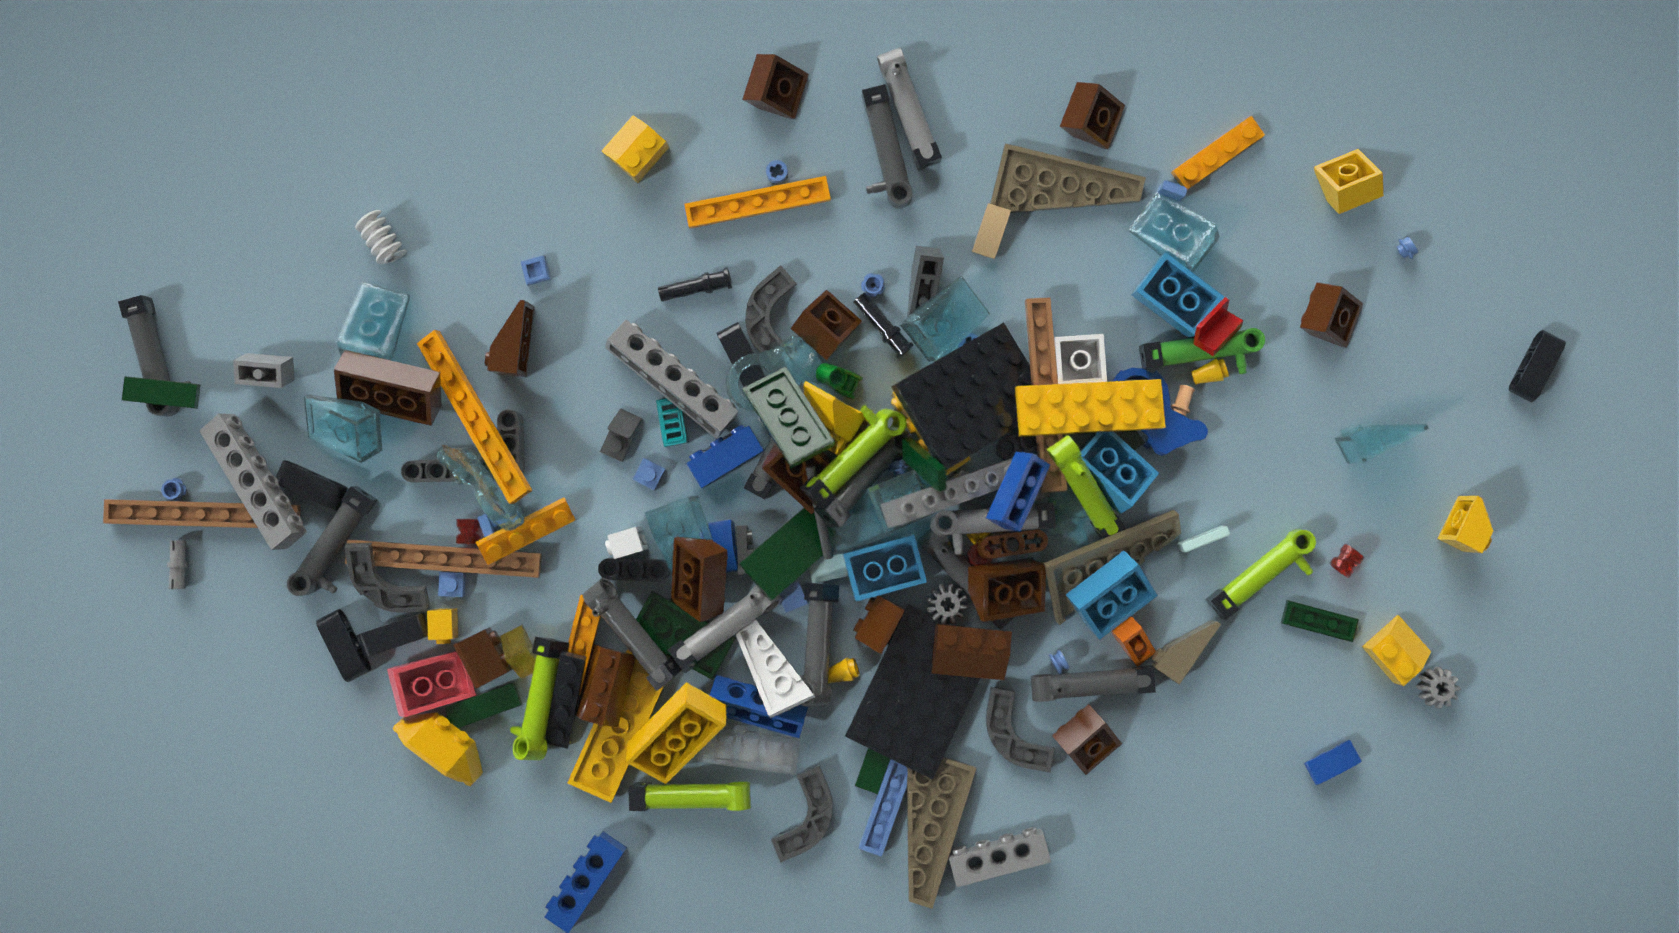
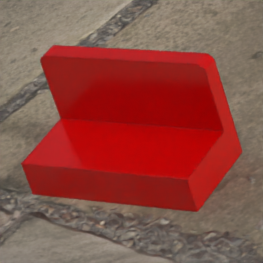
[1193,297,1244,356]

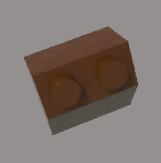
[742,54,809,119]
[1059,82,1125,149]
[1300,282,1363,348]
[790,290,862,360]
[853,595,905,654]
[453,627,513,689]
[1052,704,1122,775]

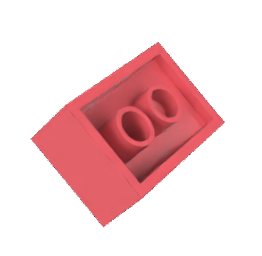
[387,651,476,717]

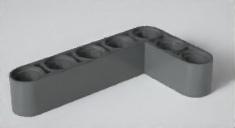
[401,409,525,483]

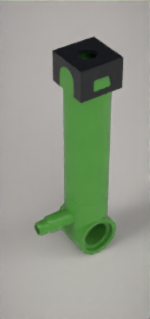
[1139,328,1265,374]

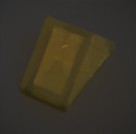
[500,625,536,679]

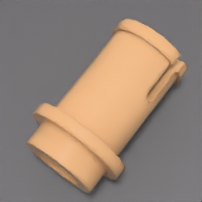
[1171,385,1195,417]

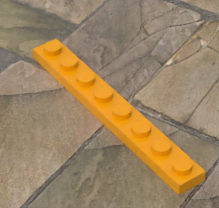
[417,330,532,504]

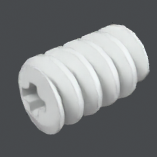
[355,210,407,264]

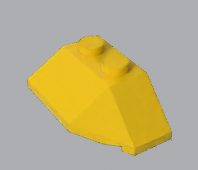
[392,712,483,787]

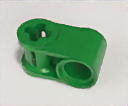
[815,363,863,400]

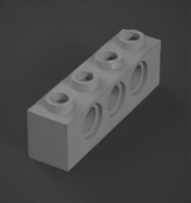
[949,827,1051,887]

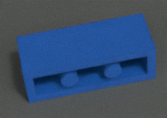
[686,424,764,488]
[986,452,1050,532]

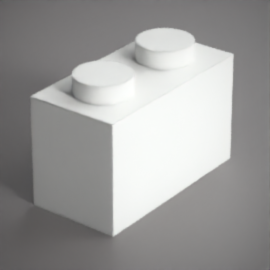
[605,526,649,559]

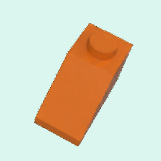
[1111,616,1156,667]

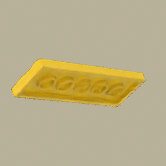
[1015,379,1166,437]
[567,649,665,803]

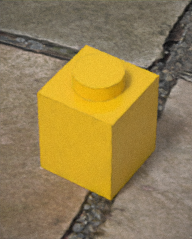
[427,608,458,644]

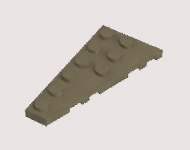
[990,143,1146,213]
[1044,510,1181,625]
[907,757,976,909]

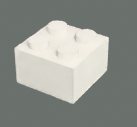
[1054,334,1107,384]

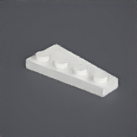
[736,619,815,718]

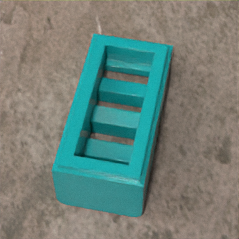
[656,398,689,448]

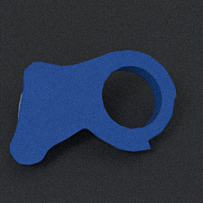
[1112,367,1208,456]

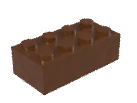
[333,350,442,426]

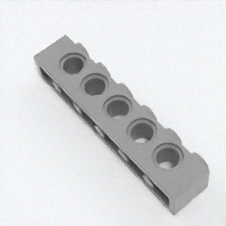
[605,320,739,439]
[199,413,307,550]
[880,458,1013,528]

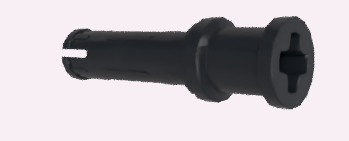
[658,267,733,302]
[853,292,914,359]

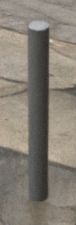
[805,465,833,559]

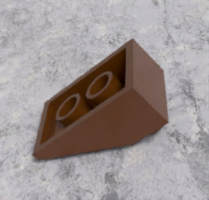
[485,300,535,378]

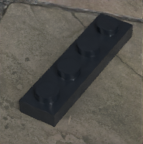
[545,651,587,749]

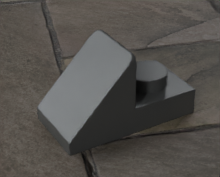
[600,408,643,462]
[737,525,755,575]

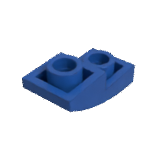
[708,519,738,573]
[1304,740,1362,785]

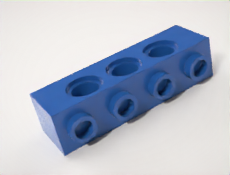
[710,675,808,738]
[544,831,627,933]

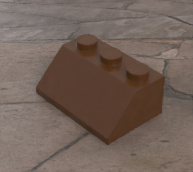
[762,443,832,515]
[671,537,728,622]
[968,558,1046,622]
[931,624,1012,680]
[576,644,636,727]

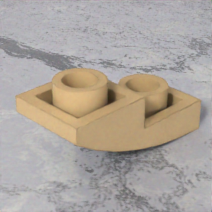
[972,203,1011,259]

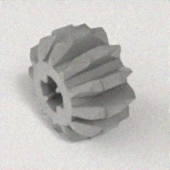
[926,583,968,625]
[1416,667,1461,709]

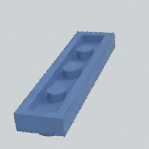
[858,759,907,857]

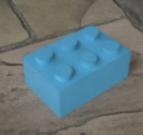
[1131,253,1224,338]
[1080,432,1159,514]
[842,534,927,601]
[1066,551,1158,640]

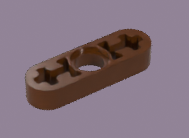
[977,529,1048,559]

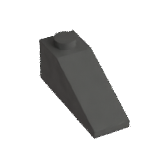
[907,246,944,326]

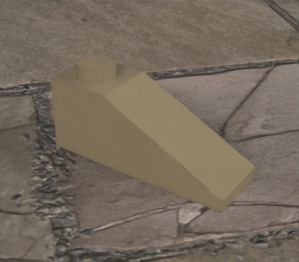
[1151,620,1221,685]

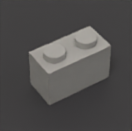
[233,353,294,388]

